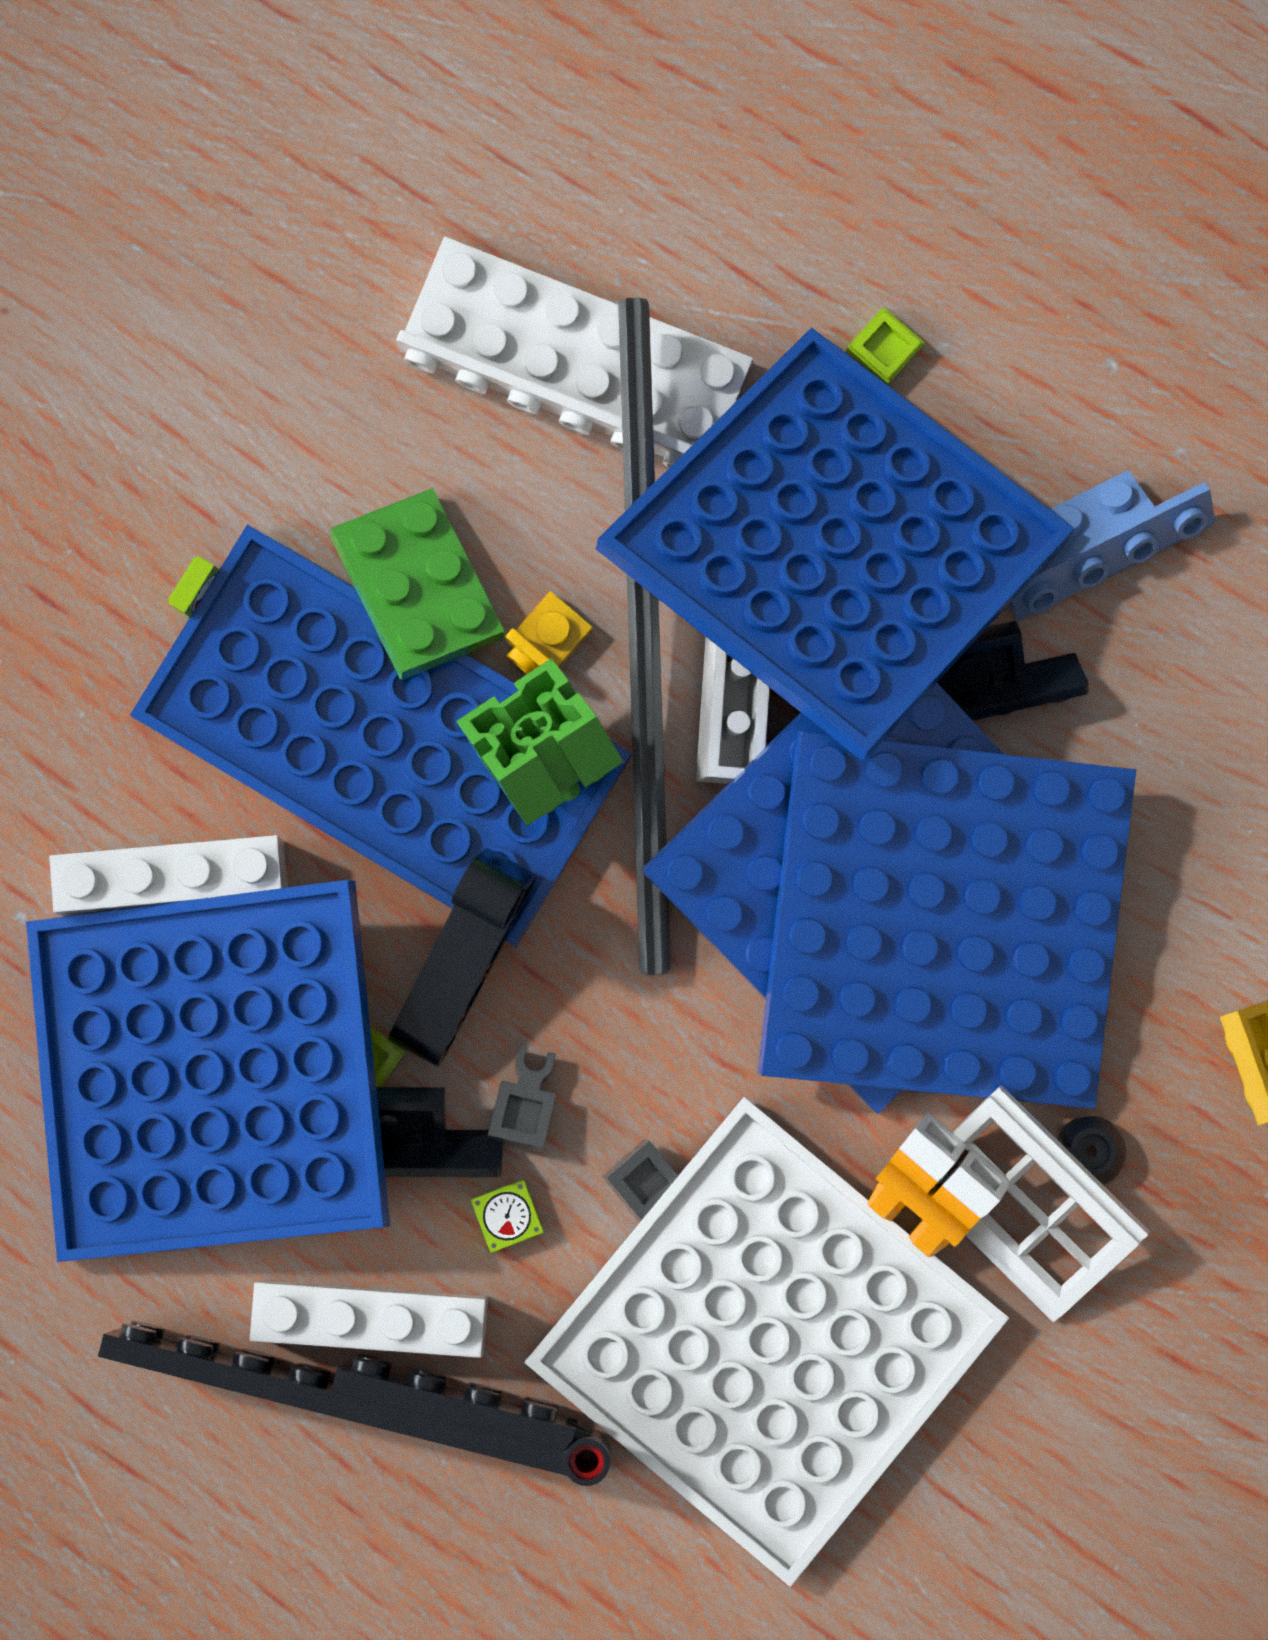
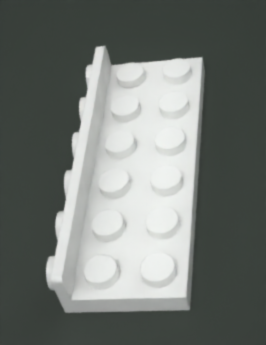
[396,236,753,468]

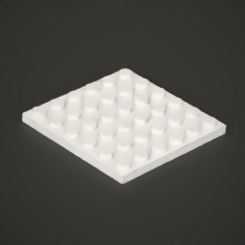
[524,1097,1009,1587]

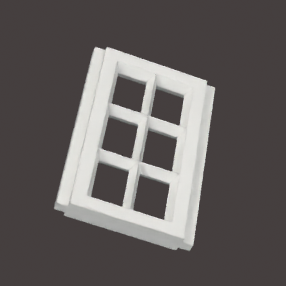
[937,1085,1150,1323]

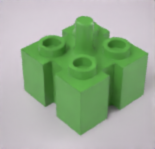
[456,658,623,826]

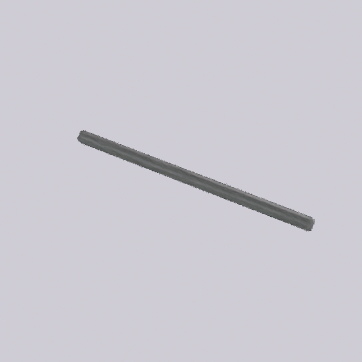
[618,297,670,975]

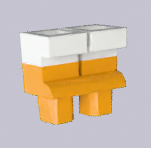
[868,1112,1011,1257]

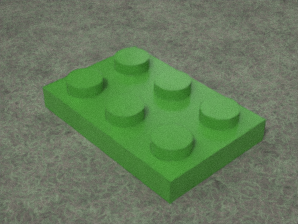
[330,488,505,680]

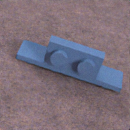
[1010,470,1215,621]

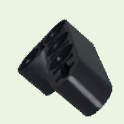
[388,848,538,1067]

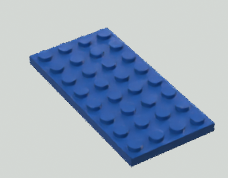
[130,524,632,948]

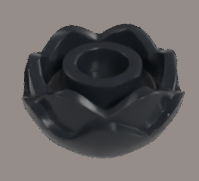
[1058,1116,1126,1185]

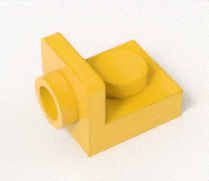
[505,591,593,674]

